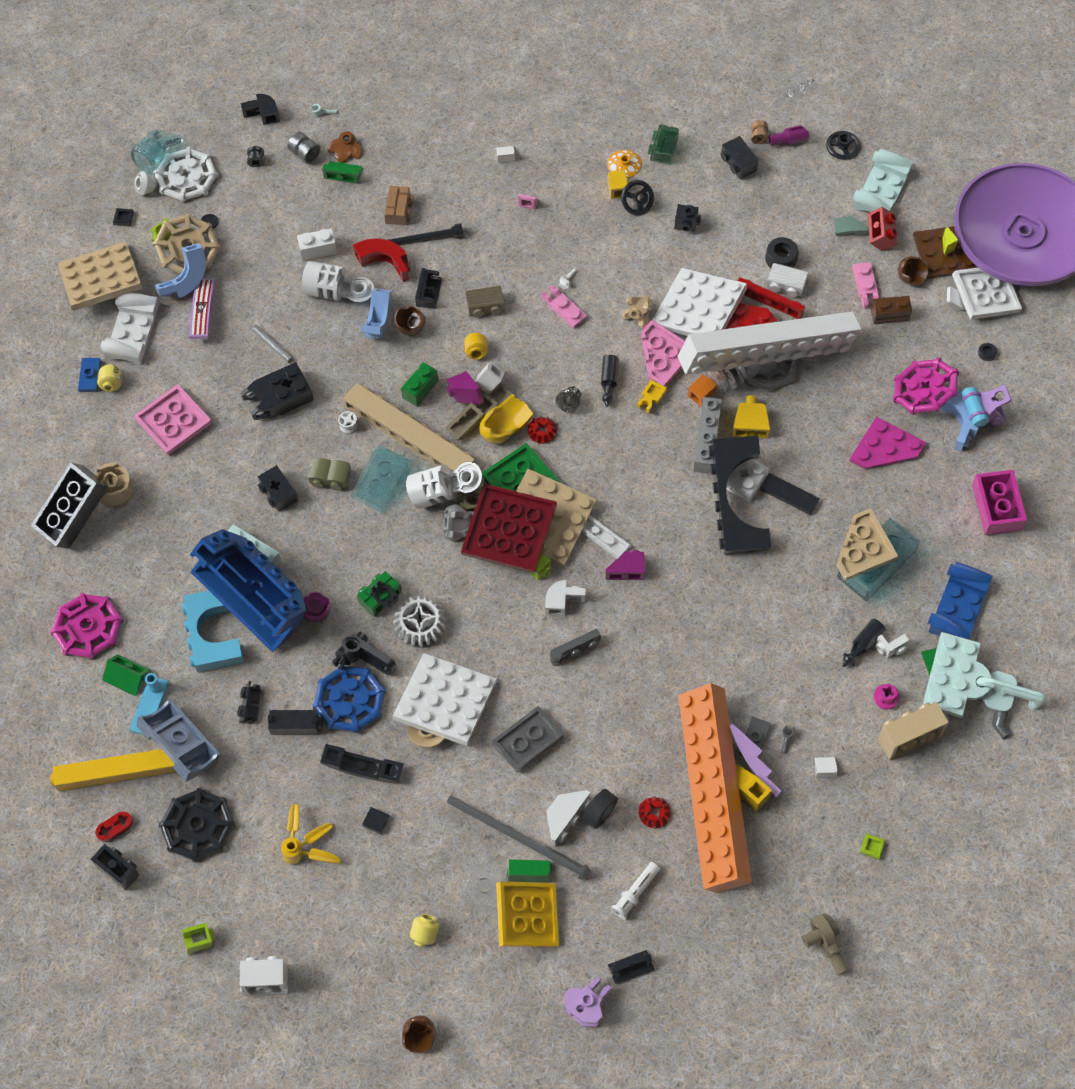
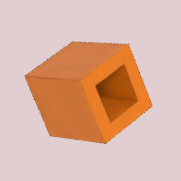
[688,374,717,407]

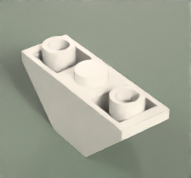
[547,790,591,846]

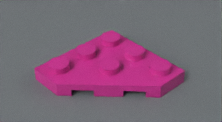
[849,417,926,470]

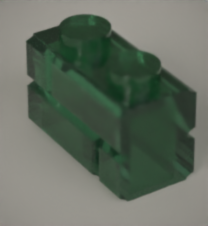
[648,124,679,165]

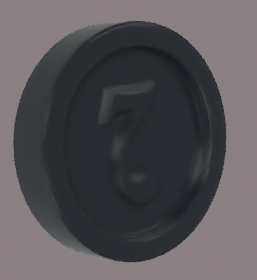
[201,214,218,229]

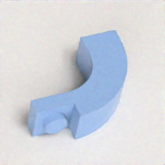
[154,243,206,298]
[362,288,392,339]
[940,386,978,451]

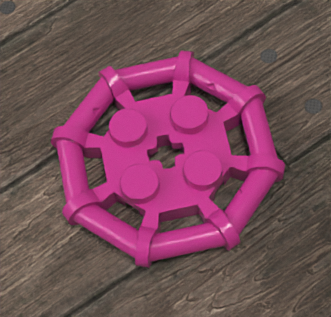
[892,357,959,415]
[50,592,124,659]

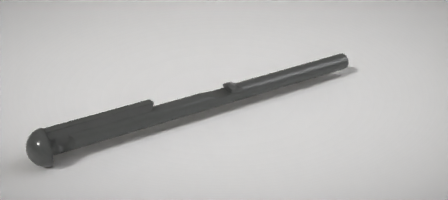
[447,796,590,880]

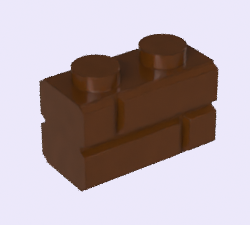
[870,295,912,324]

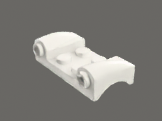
[100,292,160,365]

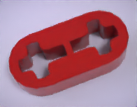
[95,811,133,843]

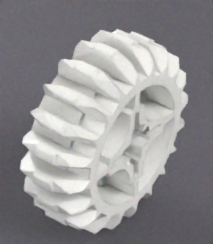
[393,595,446,647]

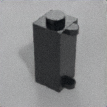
[268,710,323,735]

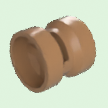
[751,120,768,144]

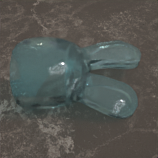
[131,129,183,173]

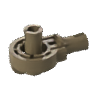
[802,913,848,975]

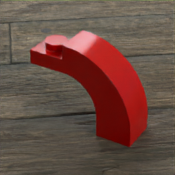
[353,238,410,282]

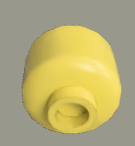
[97,364,123,392]
[410,914,440,947]

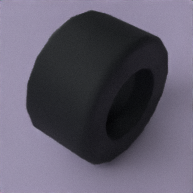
[765,237,799,268]

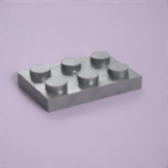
[492,706,564,773]

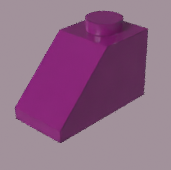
[446,371,484,404]
[606,550,645,580]

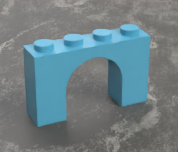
[182,591,244,673]

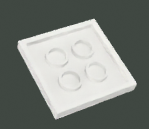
[952,268,1022,320]

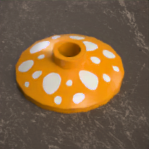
[607,150,642,178]

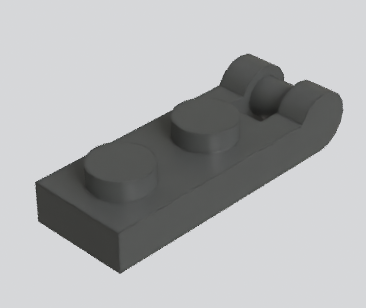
[550,628,601,666]

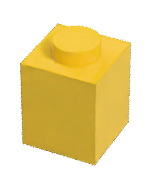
[607,170,628,199]

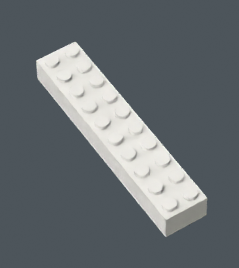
[678,311,861,375]

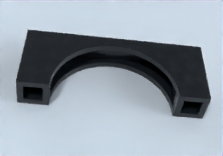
[708,435,771,555]

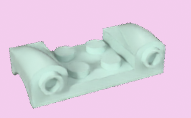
[853,149,914,212]

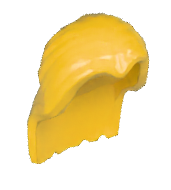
[479,394,534,444]

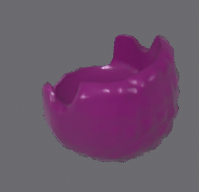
[303,591,331,622]

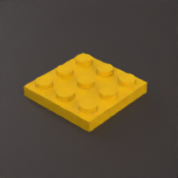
[496,882,559,947]

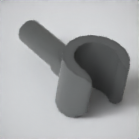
[781,725,796,754]

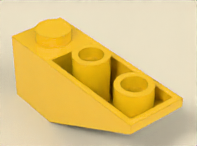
[735,763,772,812]

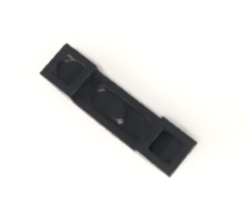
[320,744,404,783]

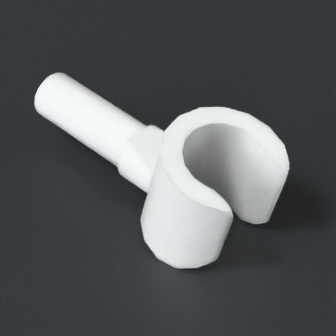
[559,269,577,290]

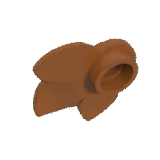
[328,131,362,163]

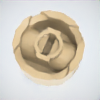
[95,463,134,507]

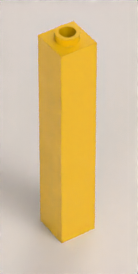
[50,749,176,791]

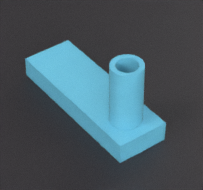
[129,673,169,736]

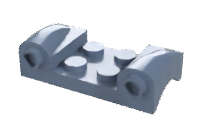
[137,699,220,782]

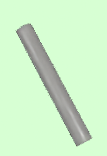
[251,325,293,363]

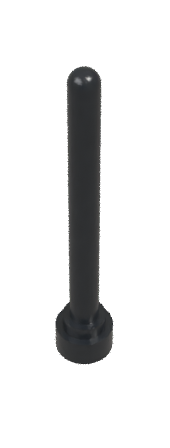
[388,223,464,245]

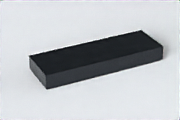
[760,473,820,515]

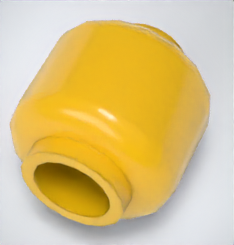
[464,333,488,360]

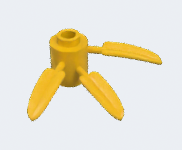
[281,804,341,864]

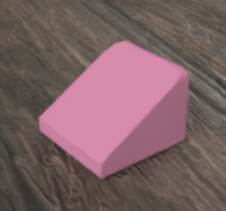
[518,194,538,209]

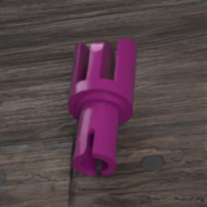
[769,125,809,146]

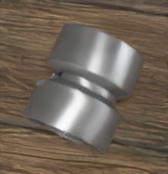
[287,132,321,164]

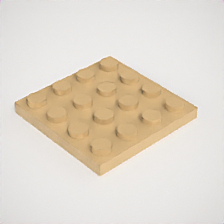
[58,242,143,311]
[516,469,597,567]

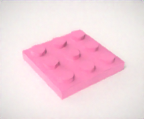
[134,384,212,456]

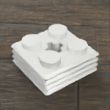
[726,459,769,502]

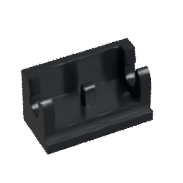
[415,268,442,309]

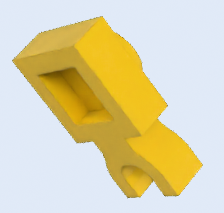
[637,380,667,414]

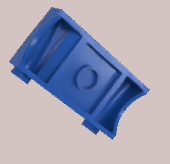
[928,561,993,640]

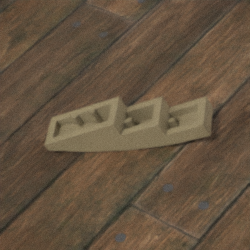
[445,383,513,441]

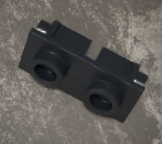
[237,681,262,724]
[607,950,654,984]

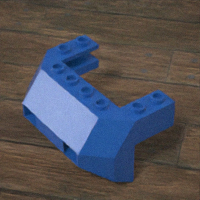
[190,529,306,653]

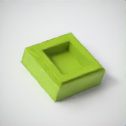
[860,833,886,860]

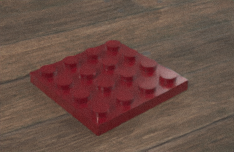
[461,484,557,574]

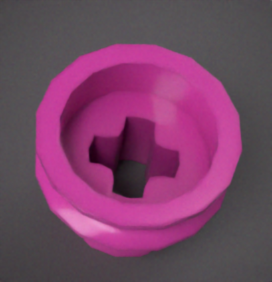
[874,683,900,710]

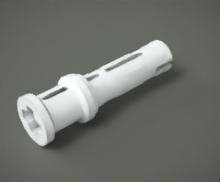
[611,862,661,920]

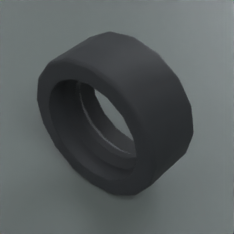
[583,789,618,829]

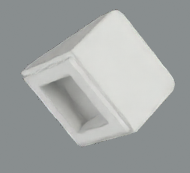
[496,146,515,163]
[947,286,966,311]
[814,757,838,777]

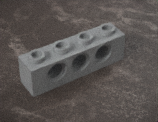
[693,397,722,474]

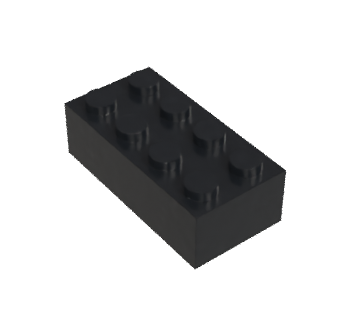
[30,462,109,549]

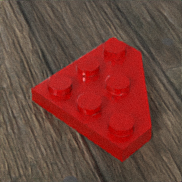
[725,303,777,329]

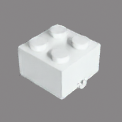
[240,956,288,996]

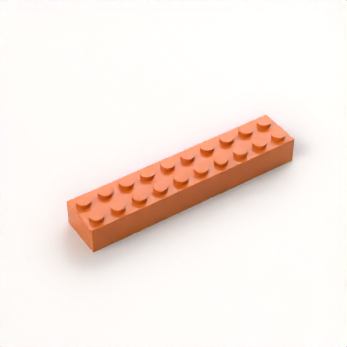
[679,683,752,893]

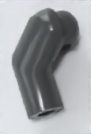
[992,710,1011,739]

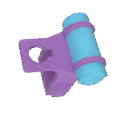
[961,385,1011,427]

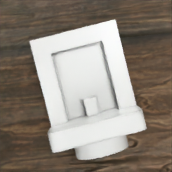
[876,634,909,658]

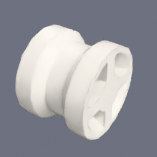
[338,411,358,434]

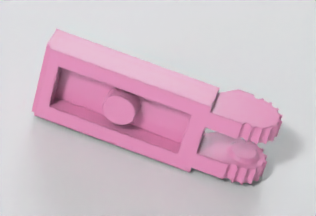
[852,262,879,308]
[540,285,587,329]

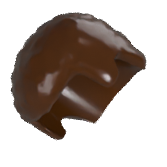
[898,256,929,286]
[394,306,426,335]
[402,1015,436,1053]

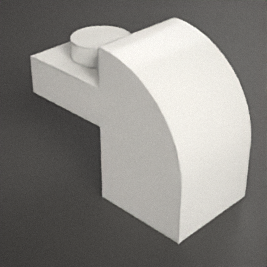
[545,580,586,616]

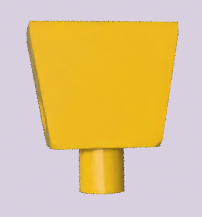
[733,395,770,438]

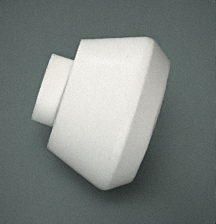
[135,171,157,195]

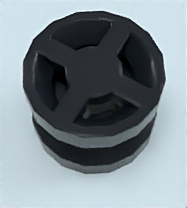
[247,146,265,167]

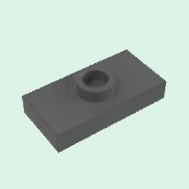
[739,716,771,754]

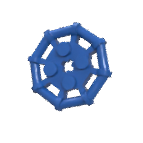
[312,666,386,733]

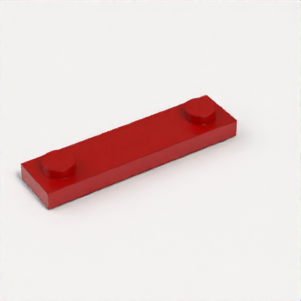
[738,277,805,319]

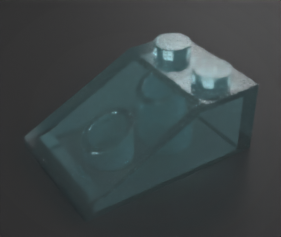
[350,444,412,513]

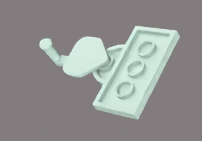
[922,632,1046,718]

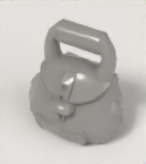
[443,504,474,541]

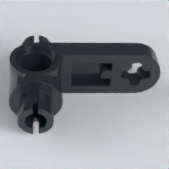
[332,632,397,675]

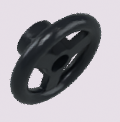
[826,131,861,160]
[621,180,654,216]

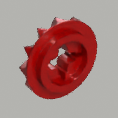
[527,416,557,444]
[638,796,671,828]

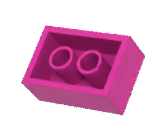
[972,470,1027,535]

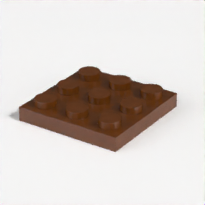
[913,226,979,279]

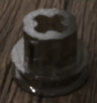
[555,386,582,413]

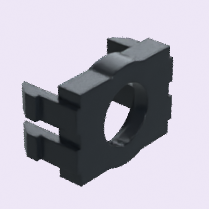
[370,580,399,610]

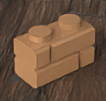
[384,186,414,225]

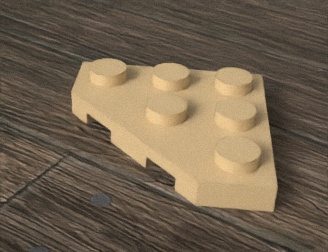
[836,508,898,581]

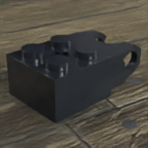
[240,362,314,420]

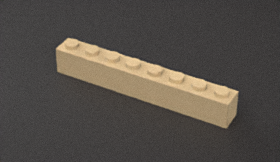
[343,383,475,471]

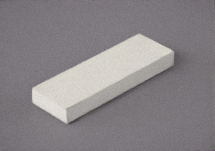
[581,516,631,559]

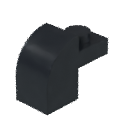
[240,94,280,125]

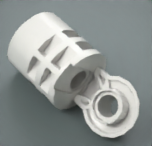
[302,261,374,303]
[406,462,482,509]

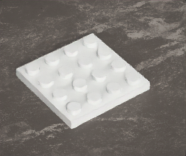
[653,268,747,336]
[393,653,497,746]

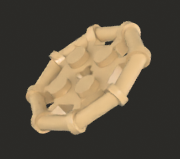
[153,213,221,274]

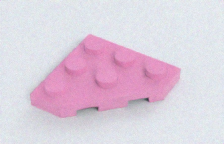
[641,320,685,387]

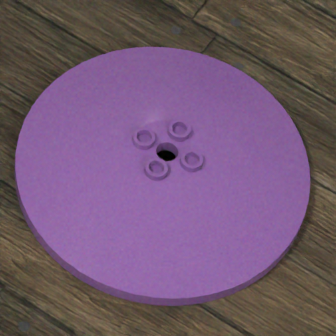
[954,163,1075,286]

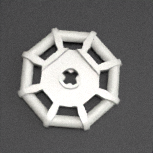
[153,147,219,203]

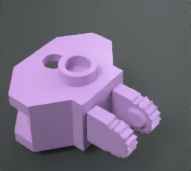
[564,976,612,1027]

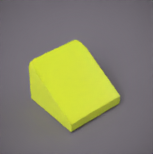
[942,227,958,255]

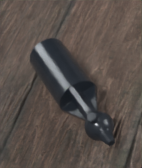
[600,354,619,407]
[842,618,886,667]

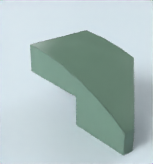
[834,216,869,236]

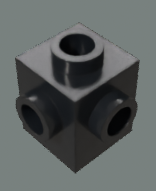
[674,204,701,232]

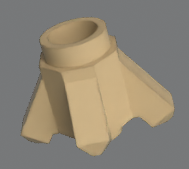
[622,295,652,329]

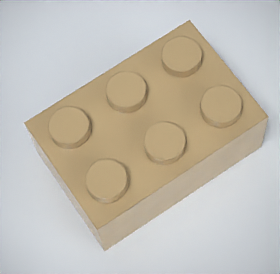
[878,702,949,760]

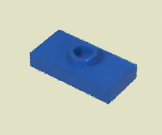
[78,358,101,392]

